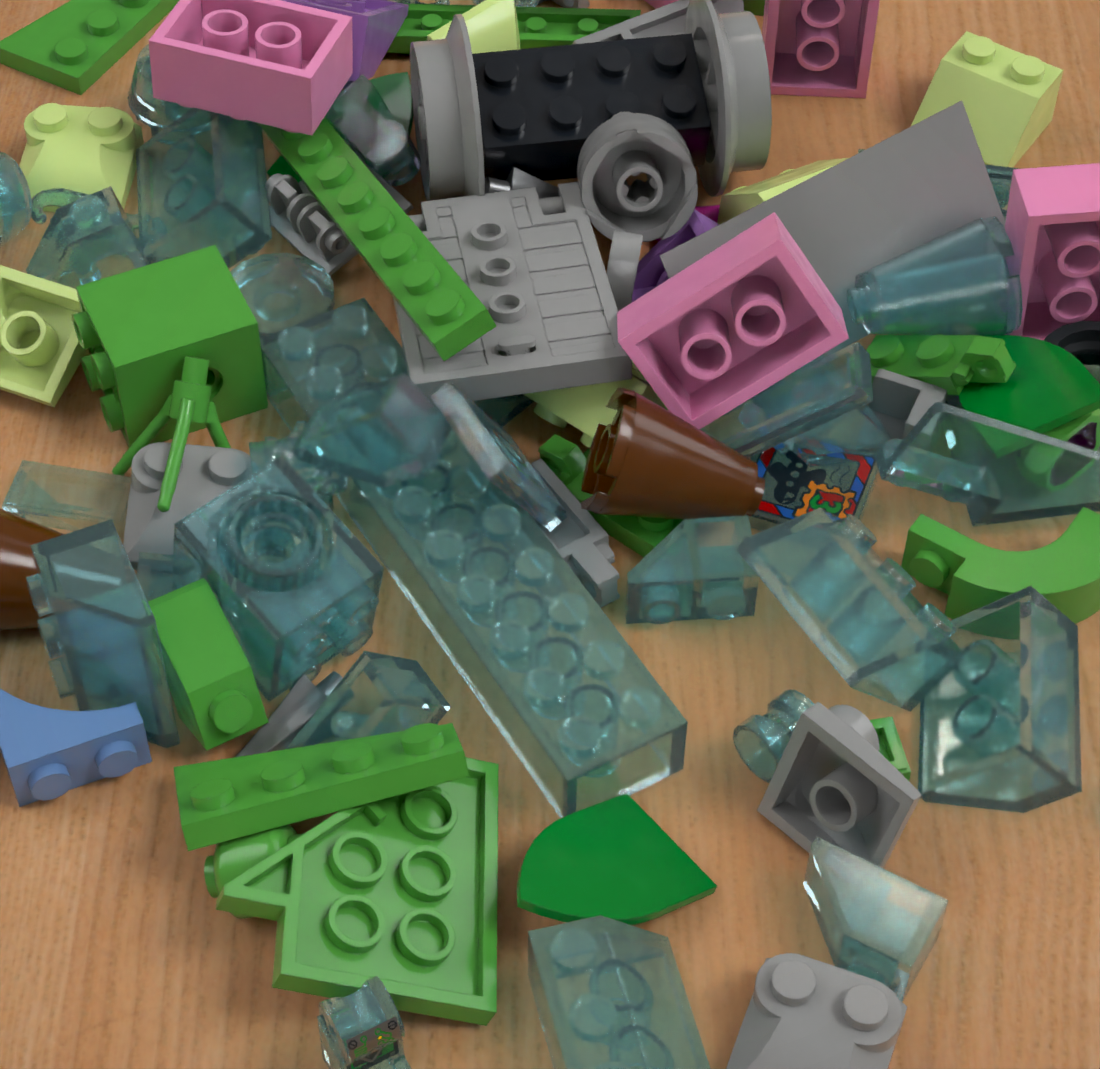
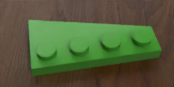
[0,0,179,95]
[174,723,470,851]

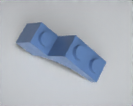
[0,689,152,807]

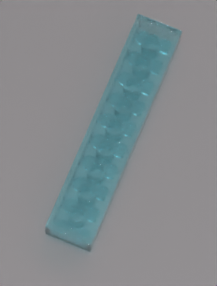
[260,298,688,818]

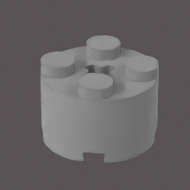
[577,111,698,245]

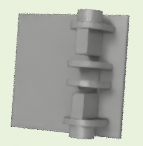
[261,155,413,278]

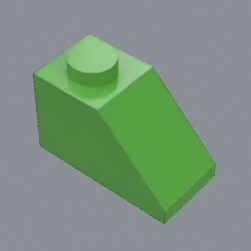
[141,578,269,751]

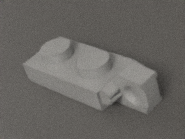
[487,459,620,609]

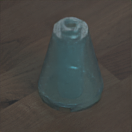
[847,216,1023,336]

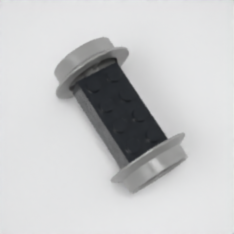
[410,0,772,201]

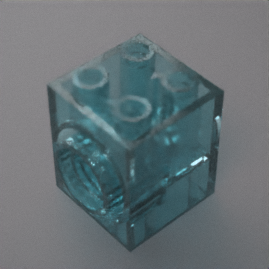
[172,456,384,702]

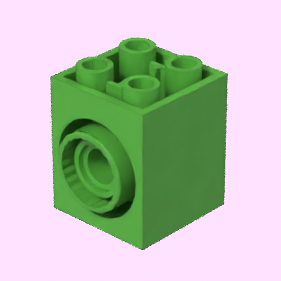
[72,245,268,448]

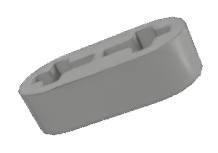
[606,230,643,311]

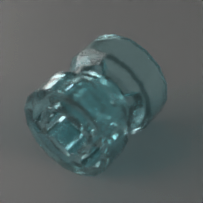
[733,689,814,783]

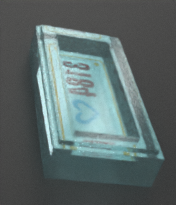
[2,460,131,539]

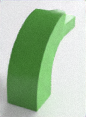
[900,506,1100,634]

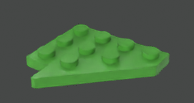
[216,757,499,1026]

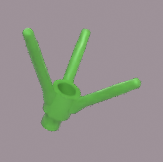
[112,356,231,512]

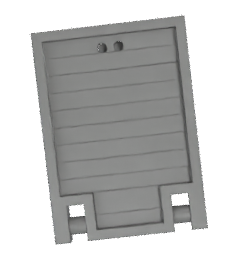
[393,182,632,409]

